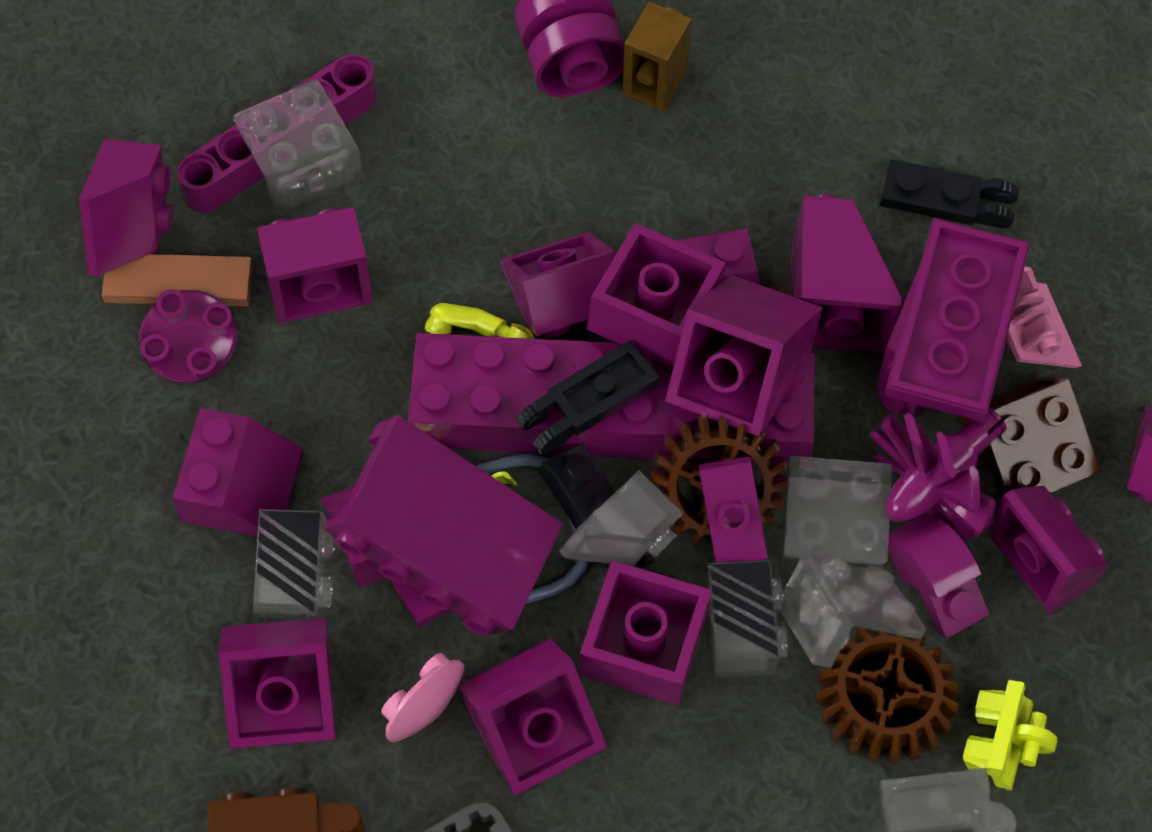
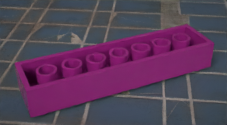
[408,333,815,467]

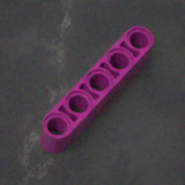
[177,54,377,212]

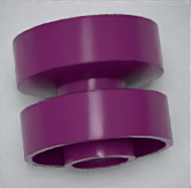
[514,0,626,98]

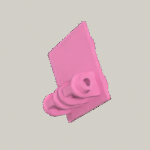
[1006,267,1082,368]

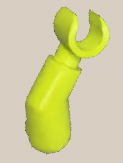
[425,303,534,339]

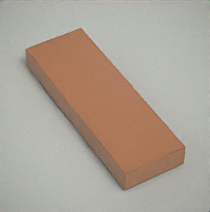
[102,254,253,306]

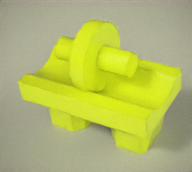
[963,680,1058,791]

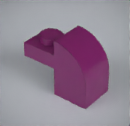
[883,514,989,639]

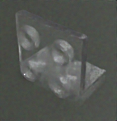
[233,79,363,215]
[784,456,893,566]
[777,554,926,668]

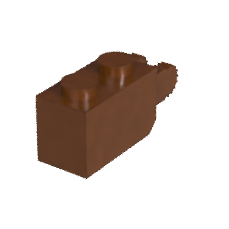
[207,787,365,832]

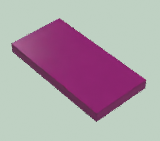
[884,218,1031,422]

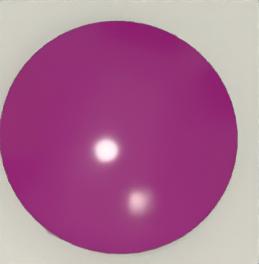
[139,290,237,383]

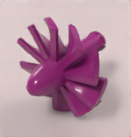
[870,407,1007,541]

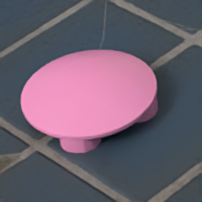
[381,653,464,742]

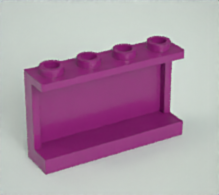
[323,415,563,637]

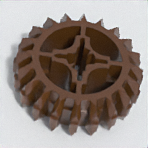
[651,414,789,547]
[816,622,959,766]

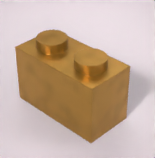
[623,1,692,112]

